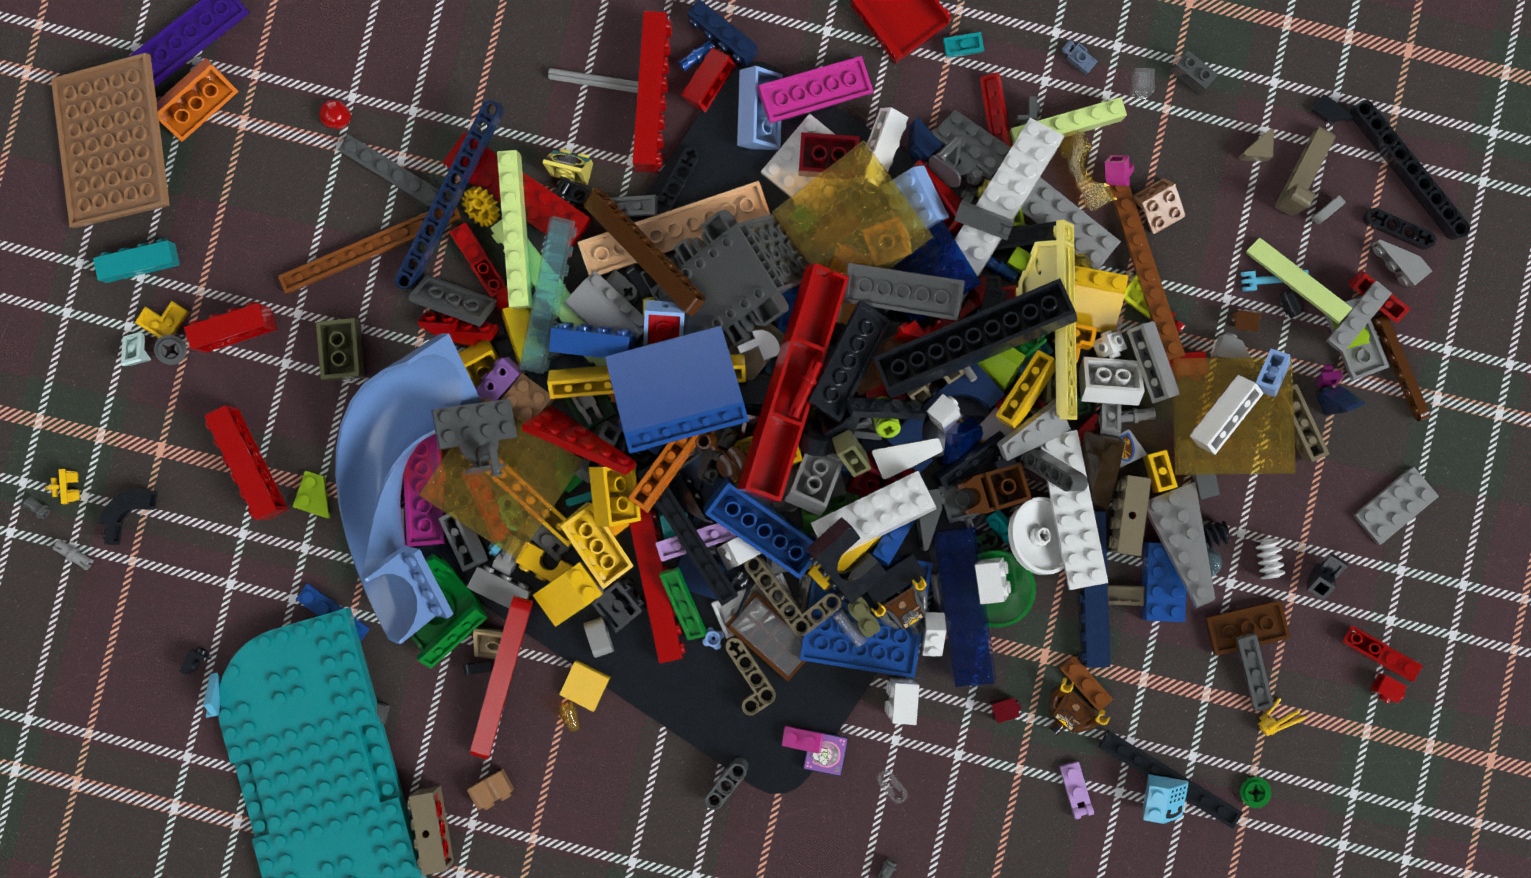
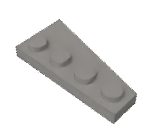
[997,399,1071,461]

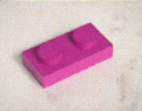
[782,726,824,754]

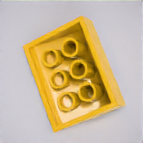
[1075,266,1128,333]

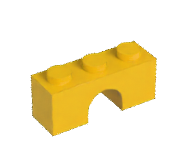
[516,541,574,582]

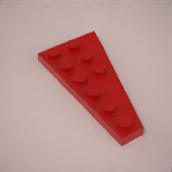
[522,406,636,475]

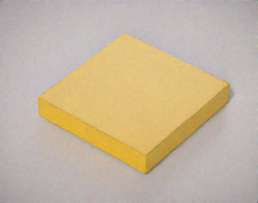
[559,660,610,712]

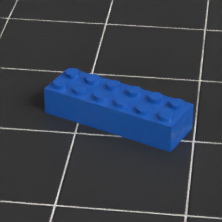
[703,476,816,579]

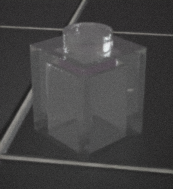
[1131,68,1155,99]

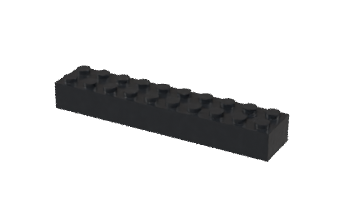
[873,278,1077,399]

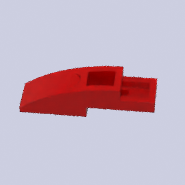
[449,222,506,298]
[417,312,498,346]
[1342,625,1423,682]

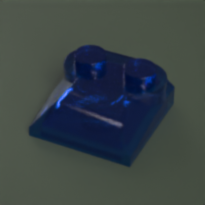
[943,416,983,465]

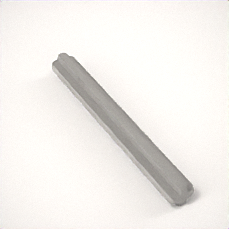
[548,68,638,93]

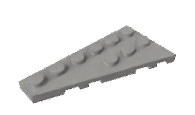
[1147,482,1215,608]

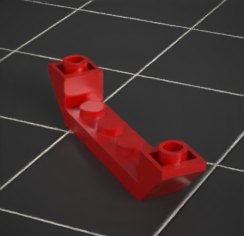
[894,275,987,343]

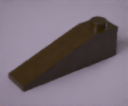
[1081,430,1125,512]

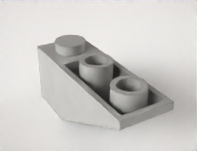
[1370,240,1432,288]

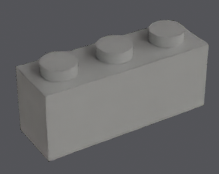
[467,565,532,608]

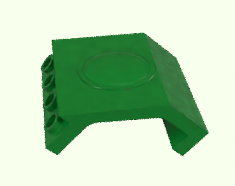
[410,554,488,669]

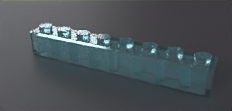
[518,216,577,374]

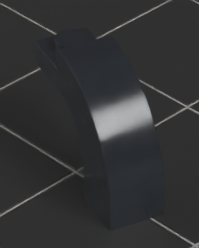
[99,490,158,545]

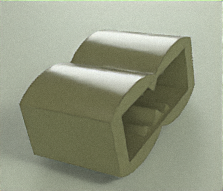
[846,597,880,638]

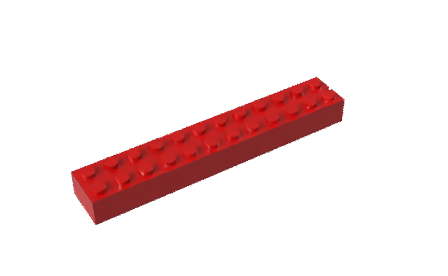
[737,263,849,502]

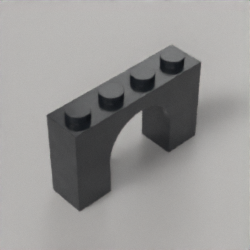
[806,517,886,604]

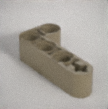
[726,636,775,715]

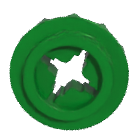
[1239,776,1271,808]

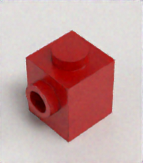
[1370,673,1407,704]

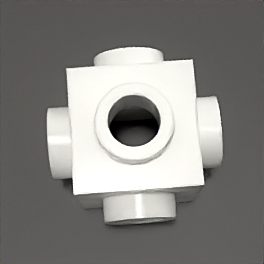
[1093,330,1127,359]

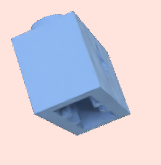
[1256,349,1291,397]

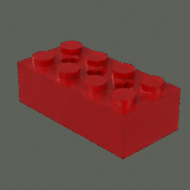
[184,302,278,353]

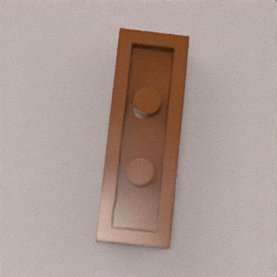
[1059,655,1113,712]

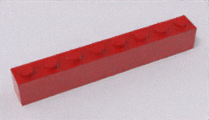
[630,508,686,664]

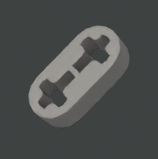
[1311,195,1346,225]

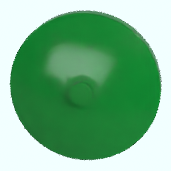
[957,550,1036,628]

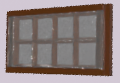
[724,590,806,681]

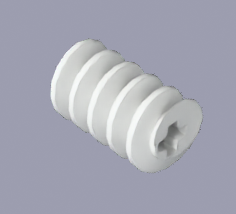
[1255,538,1285,579]

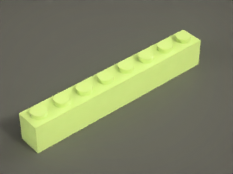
[497,150,533,309]

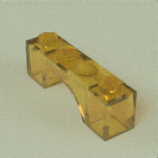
[1059,131,1117,211]

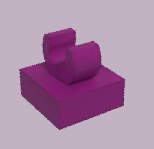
[1316,364,1343,388]

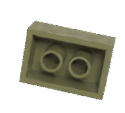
[316,318,366,381]

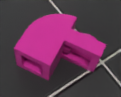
[1105,155,1134,186]

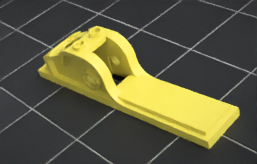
[1016,220,1077,420]

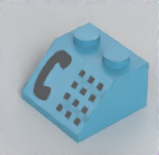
[1142,774,1188,824]

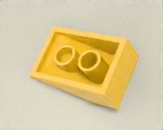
[533,561,604,627]

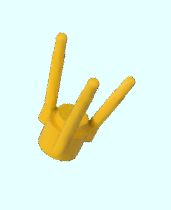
[1258,698,1306,737]

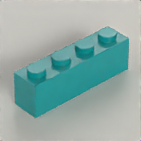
[93,239,180,283]

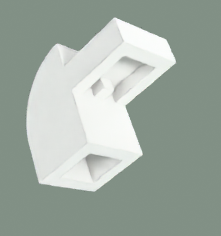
[737,330,780,361]

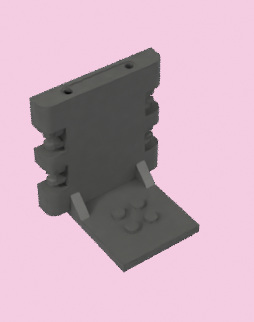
[640,210,814,347]

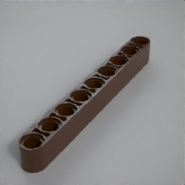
[583,187,706,316]

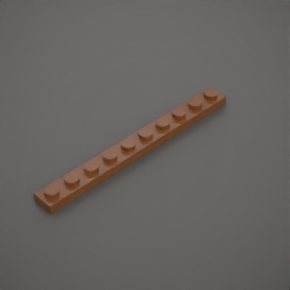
[1107,185,1185,361]
[278,206,462,295]

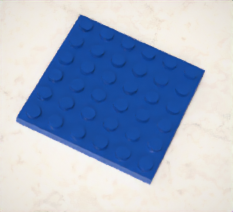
[799,552,933,678]

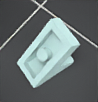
[121,332,151,366]

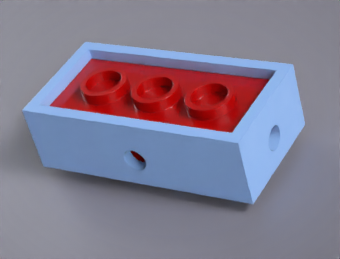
[643,300,685,346]

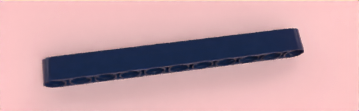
[394,100,504,290]

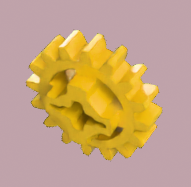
[462,186,500,227]

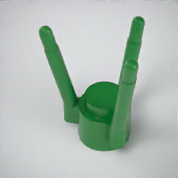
[1016,334,1047,358]

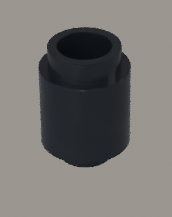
[1278,289,1305,319]

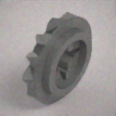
[154,334,187,365]

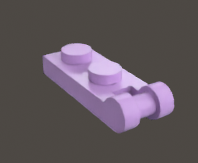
[1059,761,1094,820]

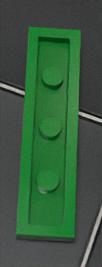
[659,567,707,640]

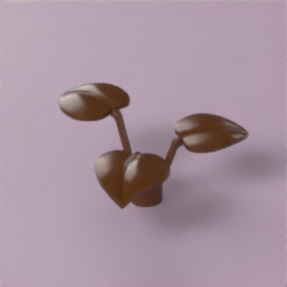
[696,429,747,482]

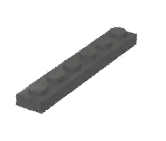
[338,134,439,207]

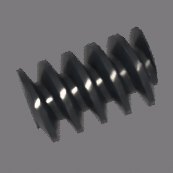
[1203,521,1229,548]

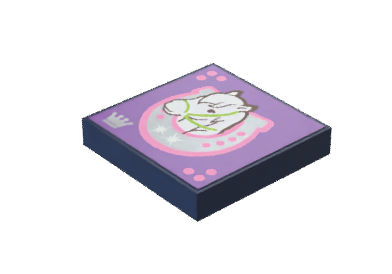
[803,730,848,776]

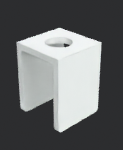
[716,537,761,571]

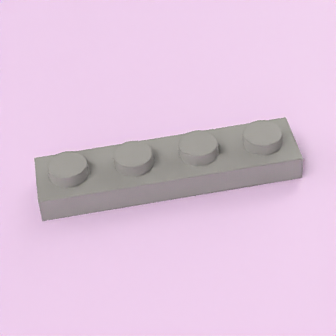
[1326,281,1392,353]

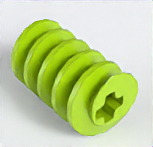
[873,396,901,438]

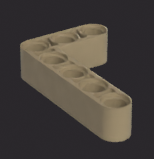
[1275,126,1336,216]
[744,556,843,636]

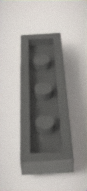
[1235,632,1274,712]

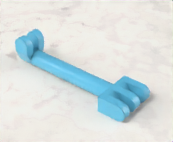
[1241,270,1309,292]

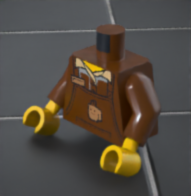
[1049,678,1110,735]

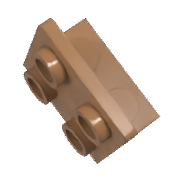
[1133,178,1185,234]

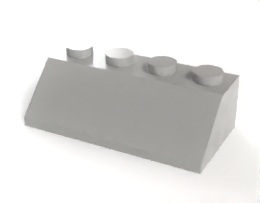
[564,271,644,341]

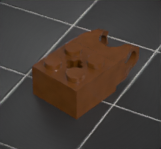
[955,462,1032,515]

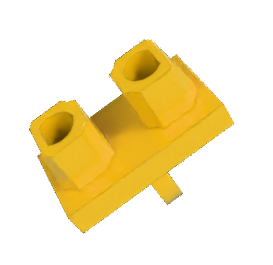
[45,469,80,505]

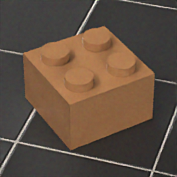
[502,373,555,423]

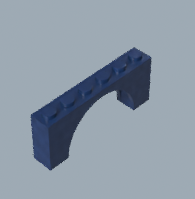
[886,363,1005,473]
[676,477,724,599]

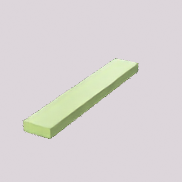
[1246,237,1352,324]

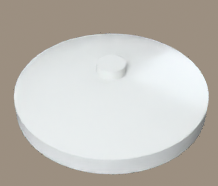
[1008,497,1064,575]

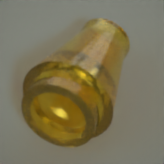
[558,702,580,732]

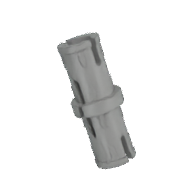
[53,539,94,570]

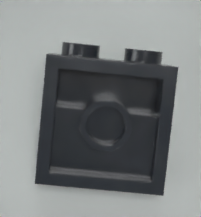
[591,577,647,633]

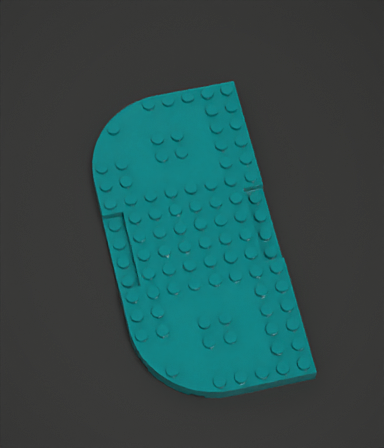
[218,607,427,878]

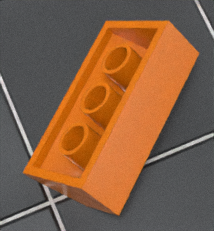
[157,57,239,142]

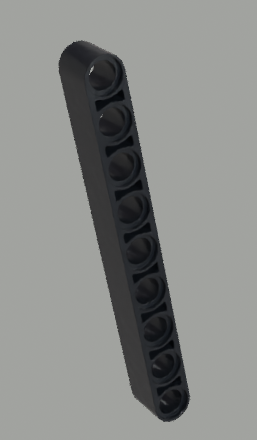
[1350,100,1470,240]

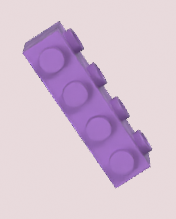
[475,357,525,403]

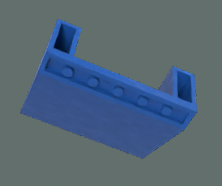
[605,326,749,454]

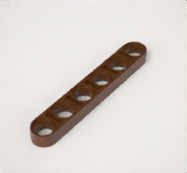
[1373,314,1430,422]

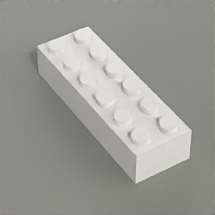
[811,471,936,554]

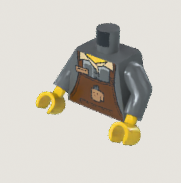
[871,576,927,635]

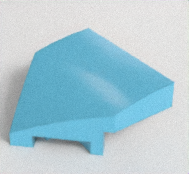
[203,673,222,718]

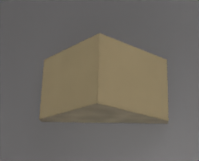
[1237,128,1274,162]

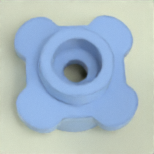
[703,627,725,650]

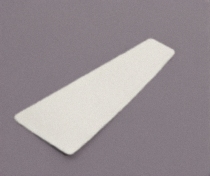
[872,438,943,479]

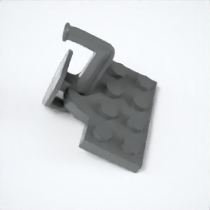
[928,110,1011,187]
[431,399,517,476]

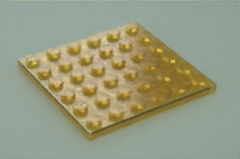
[772,141,934,305]
[1172,357,1296,475]
[419,397,583,560]

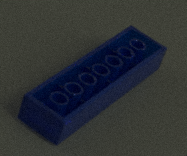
[933,526,997,687]

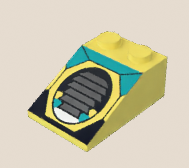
[543,149,593,185]

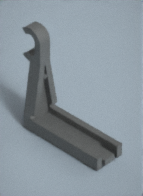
[954,184,1015,240]

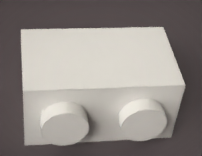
[927,394,961,434]
[921,612,946,656]

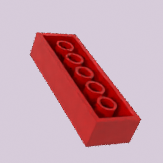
[204,405,289,520]

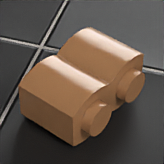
[467,769,514,811]

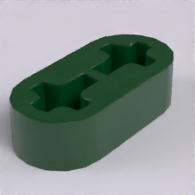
[963,531,998,557]

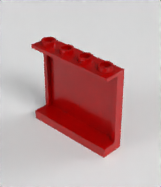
[850,0,951,64]

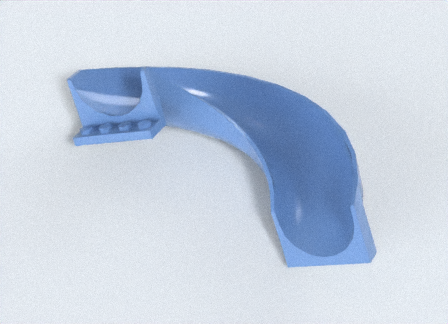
[335,333,481,644]

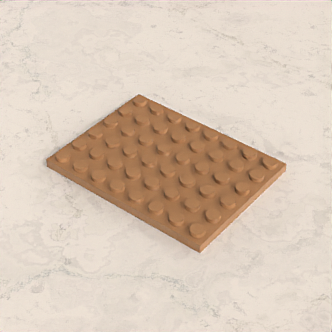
[51,53,170,228]

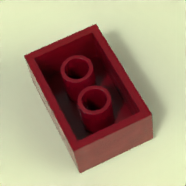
[798,132,860,180]

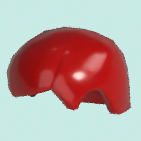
[319,100,351,130]

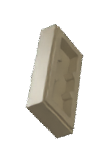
[1108,585,1145,606]

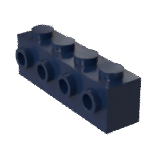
[687,0,758,67]

